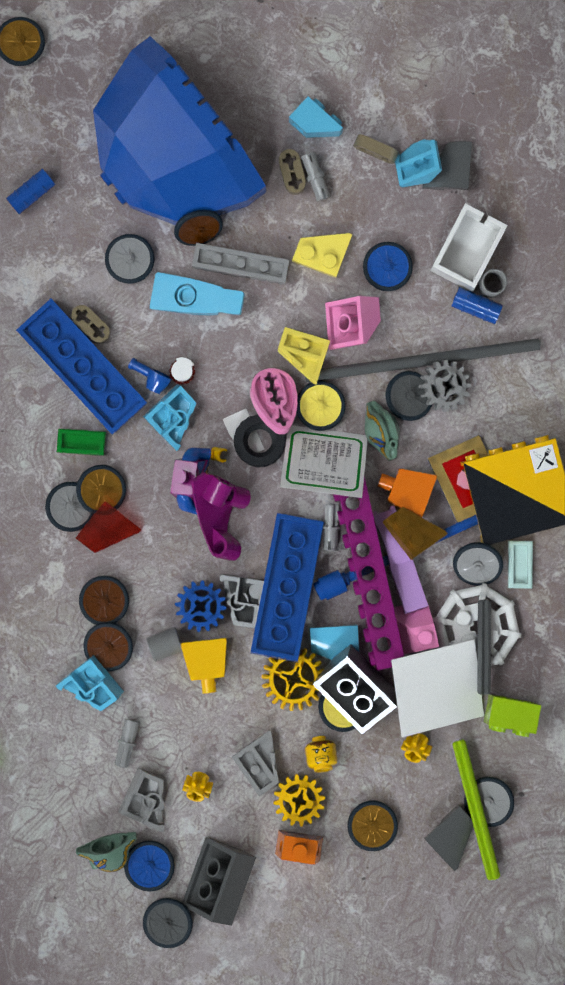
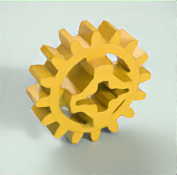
[273,774,325,827]

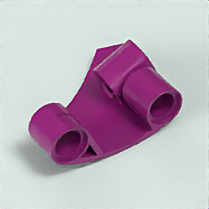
[192,472,251,561]

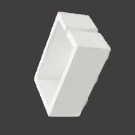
[430,203,508,292]

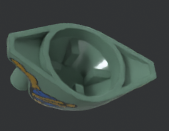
[364,401,400,461]
[76,832,137,872]

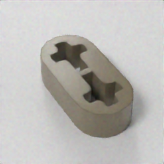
[353,134,399,164]
[279,149,306,195]
[71,305,110,344]

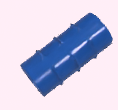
[6,168,55,214]
[451,287,503,324]

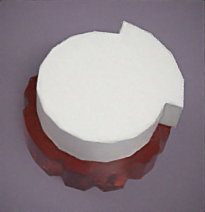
[169,357,195,385]

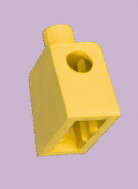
[181,638,227,694]

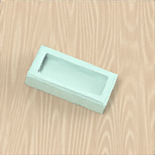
[508,541,533,589]

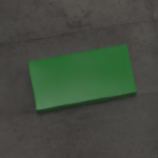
[56,429,106,456]

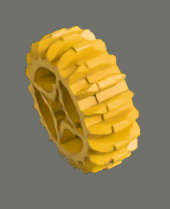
[261,648,324,711]

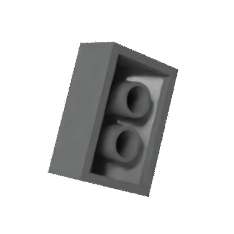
[313,644,397,734]
[182,837,256,926]

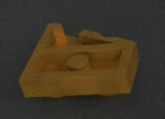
[382,507,448,560]

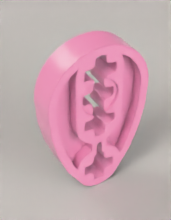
[250,368,298,434]

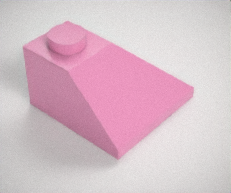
[325,296,381,350]
[381,602,439,654]

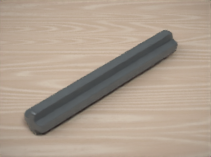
[477,600,491,695]

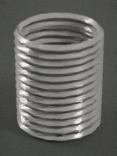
[478,269,507,297]
[146,627,182,662]

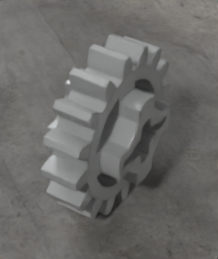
[419,360,471,412]

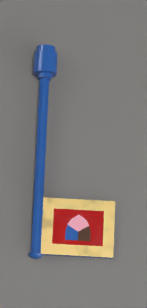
[313,435,488,600]

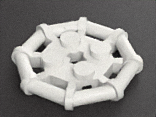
[433,583,522,666]

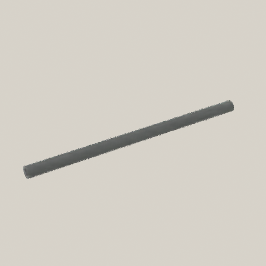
[305,338,540,383]

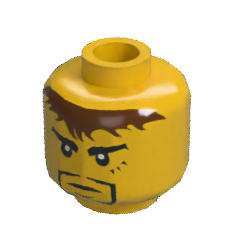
[305,736,338,773]

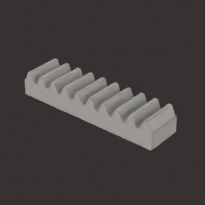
[192,243,289,285]

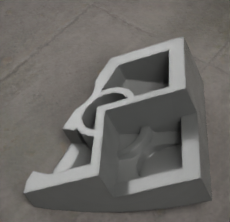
[424,805,473,871]

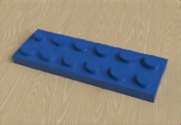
[16,298,147,435]
[250,513,324,662]

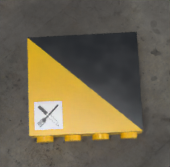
[461,435,565,545]

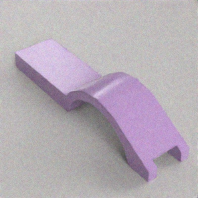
[373,505,428,614]

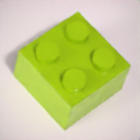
[484,694,541,737]

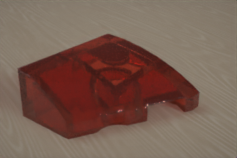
[76,501,142,553]

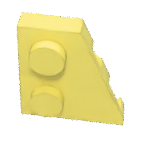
[292,233,352,278]
[278,327,330,385]

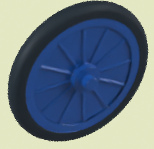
[363,242,413,291]
[124,841,175,892]

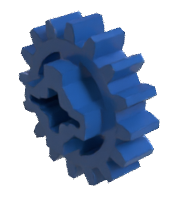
[175,580,227,632]

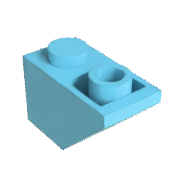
[289,96,343,138]

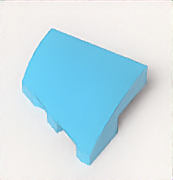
[143,384,196,451]
[310,625,359,660]
[56,655,124,711]

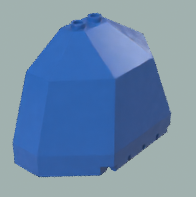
[93,36,266,225]

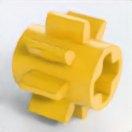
[401,733,433,763]
[182,772,213,802]

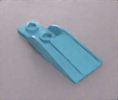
[150,272,245,316]

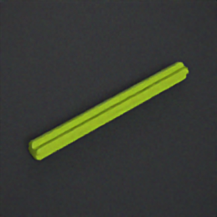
[452,740,500,880]

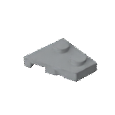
[232,730,279,796]

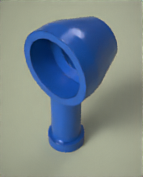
[128,358,172,394]

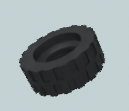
[234,414,286,468]

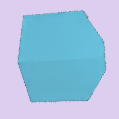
[395,139,442,187]

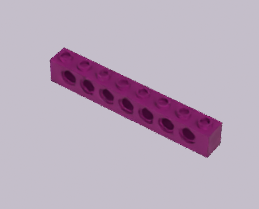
[333,476,404,670]

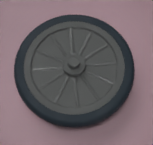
[385,371,434,421]
[143,898,193,948]

